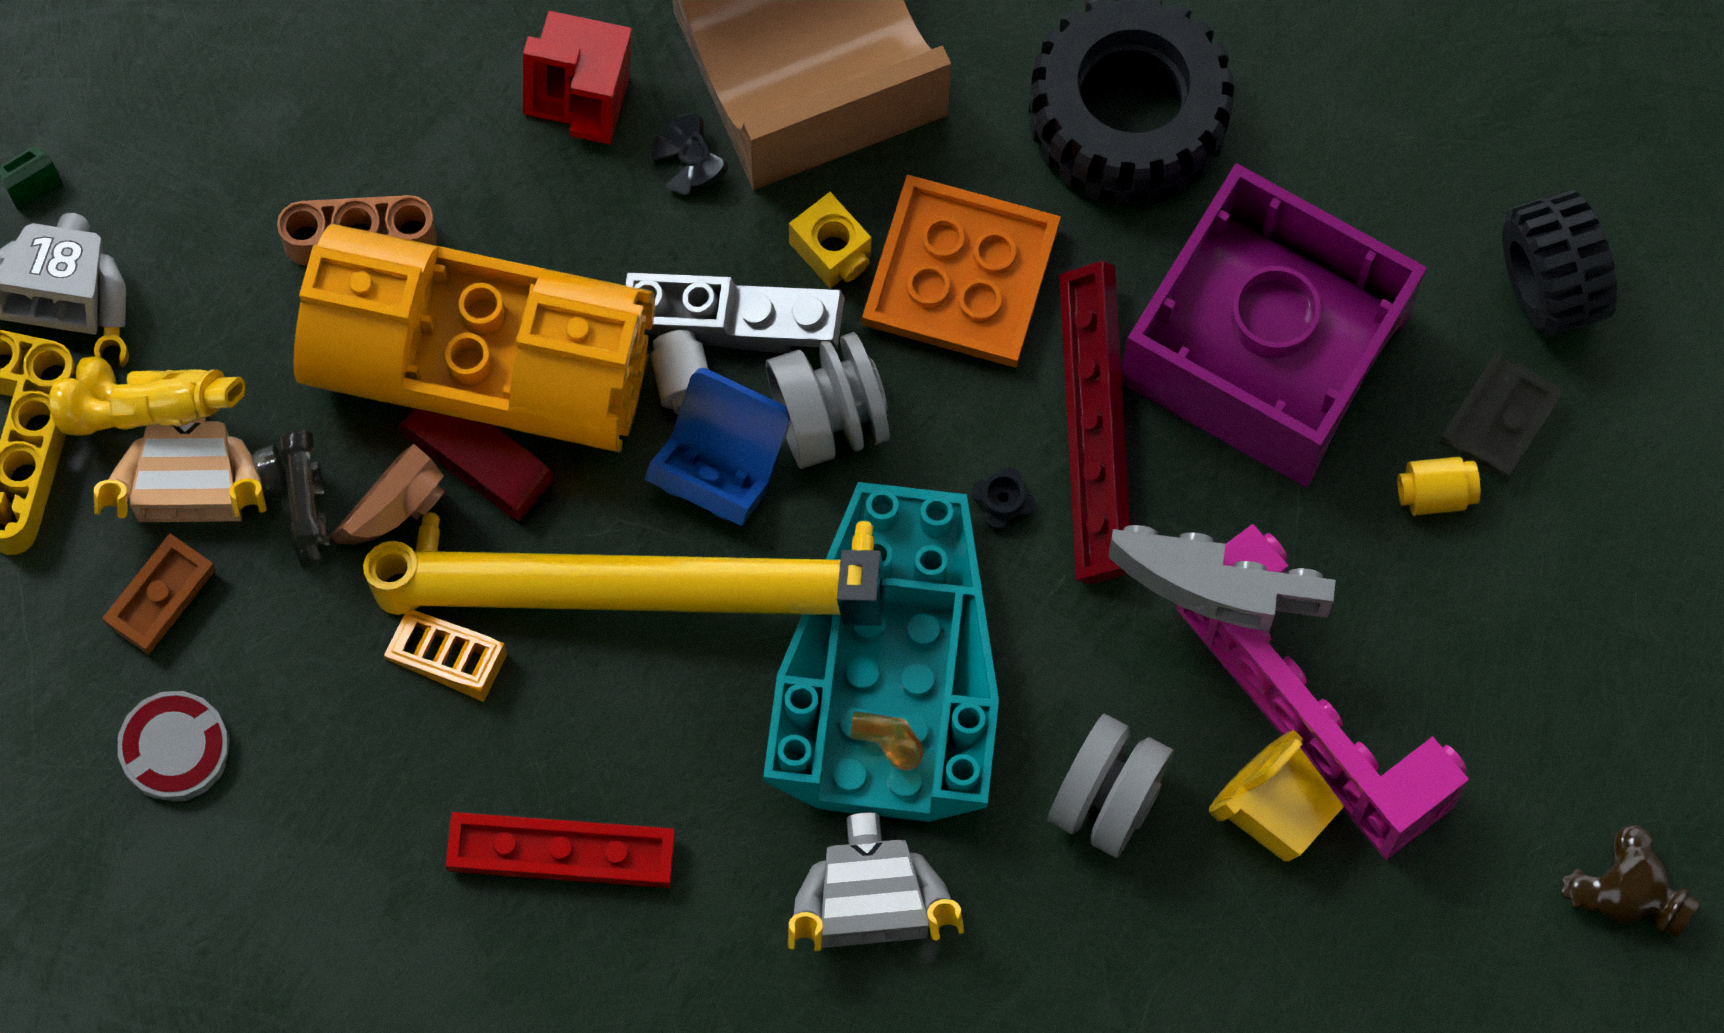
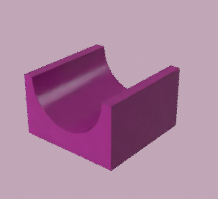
[1121,163,1427,488]

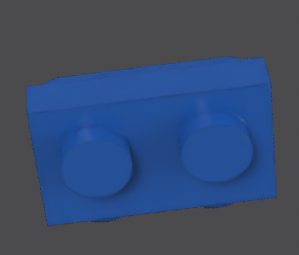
[644,368,791,526]

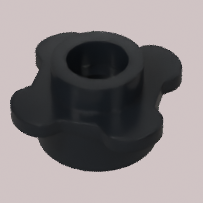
[971,467,1035,529]

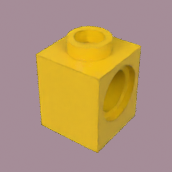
[789,192,872,289]

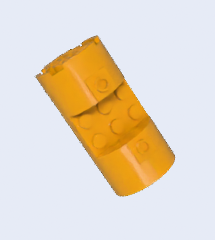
[293,224,655,452]

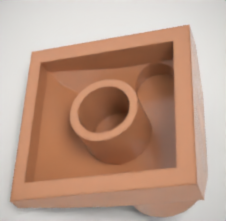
[329,444,445,545]

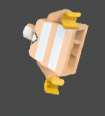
[94,418,267,522]

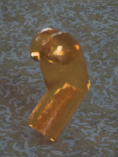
[850,711,923,770]

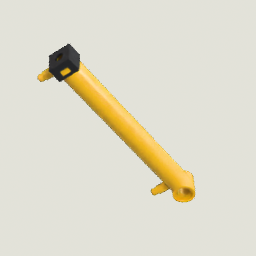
[363,512,886,626]

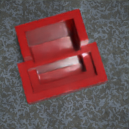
[523,11,632,145]

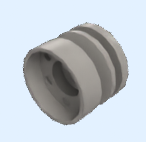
[765,332,890,469]

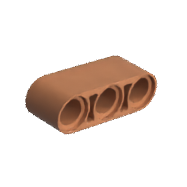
[277,195,438,266]

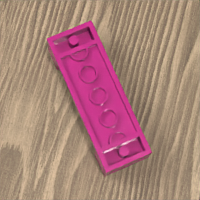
[1176,524,1469,860]

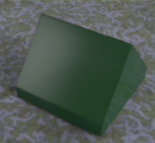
[0,145,63,211]

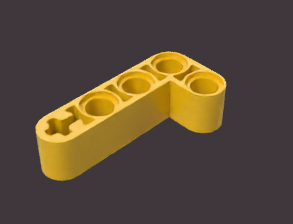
[0,330,77,555]

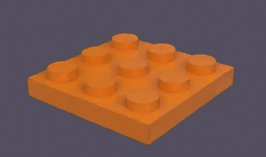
[862,174,1061,368]

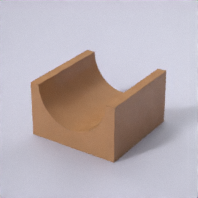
[673,0,951,190]

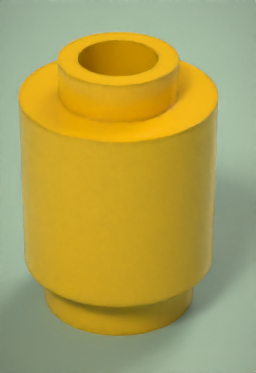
[1397,457,1481,516]

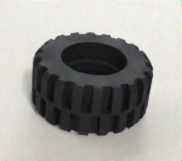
[1028,0,1235,206]

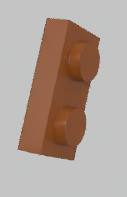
[102,533,216,655]

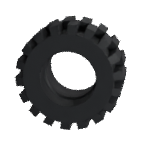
[1502,189,1618,338]

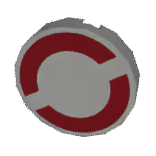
[118,691,229,802]

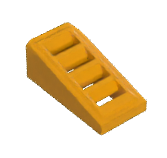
[384,609,507,702]

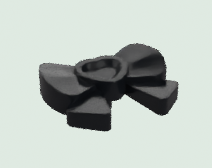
[651,113,728,196]

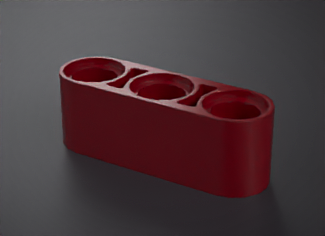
[399,408,555,521]

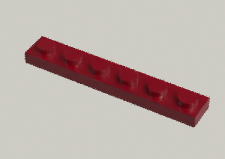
[1059,260,1130,585]

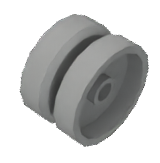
[1047,713,1174,858]

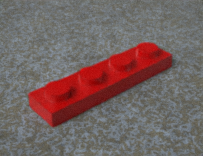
[446,812,675,888]

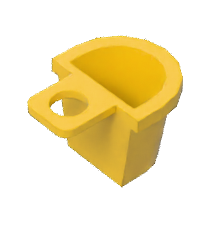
[1209,729,1344,862]

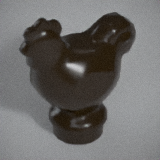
[1561,824,1701,939]

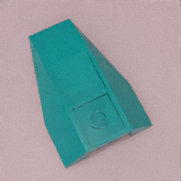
[763,482,999,822]

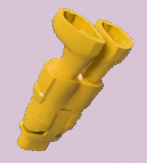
[49,356,246,436]

